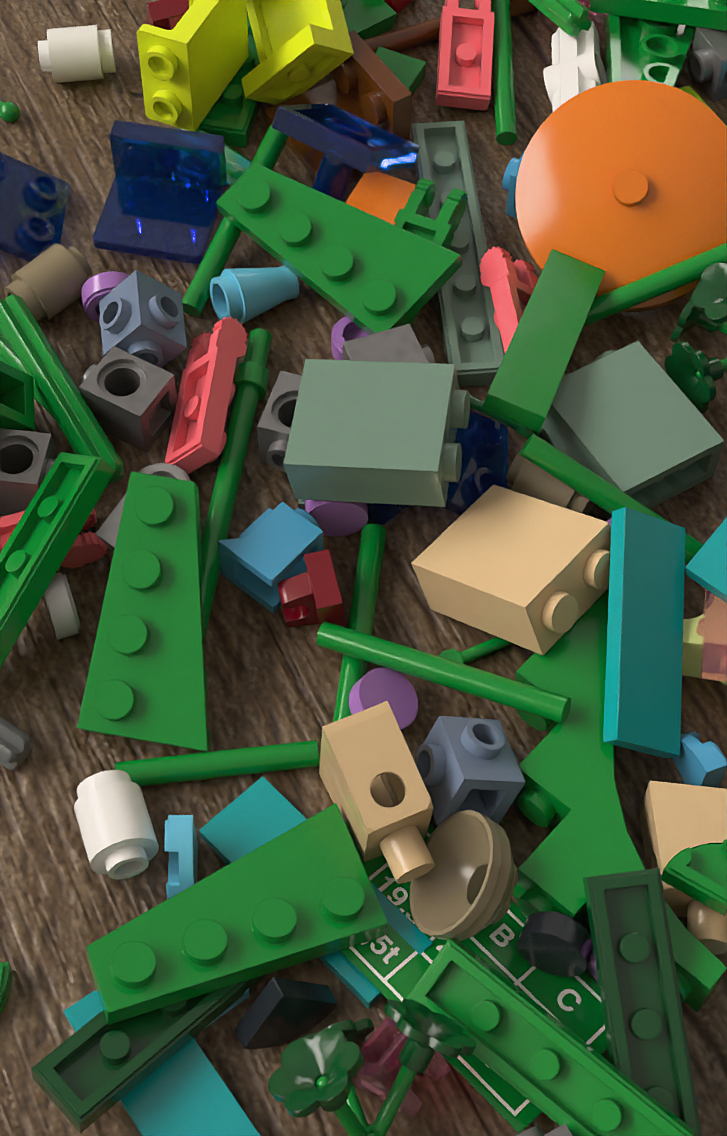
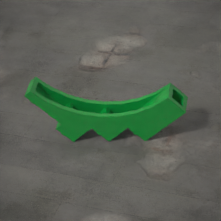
[512,589,727,1013]

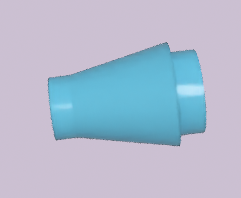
[210,266,299,324]

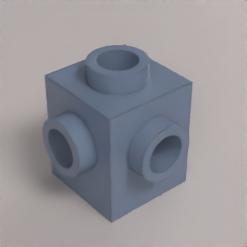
[99,270,187,368]
[414,716,525,825]

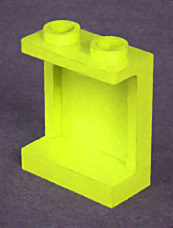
[136,0,249,132]
[241,0,354,105]

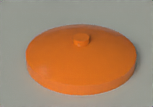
[515,80,727,312]

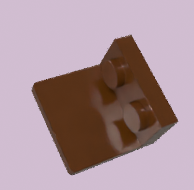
[265,30,412,182]

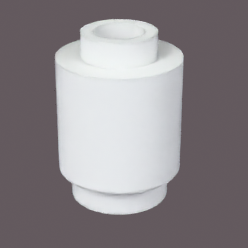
[38,25,116,83]
[74,770,159,879]

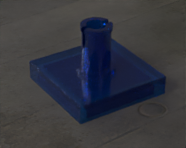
[271,103,420,202]

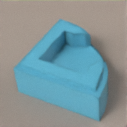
[165,815,198,900]

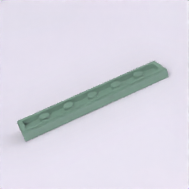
[411,121,505,387]

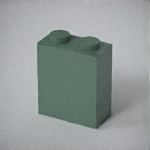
[541,341,724,519]
[283,359,470,507]

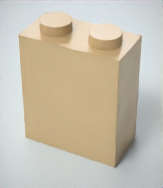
[411,484,611,655]

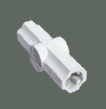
[543,21,607,112]

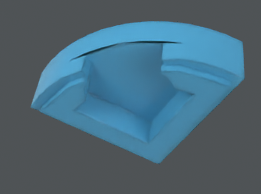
[671,731,727,788]

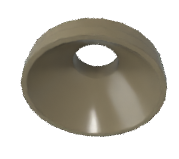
[409,810,518,941]

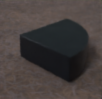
[234,977,338,1049]

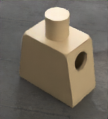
[319,701,435,884]
[640,781,727,955]

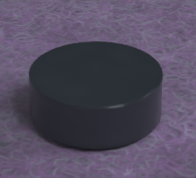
[517,911,593,977]

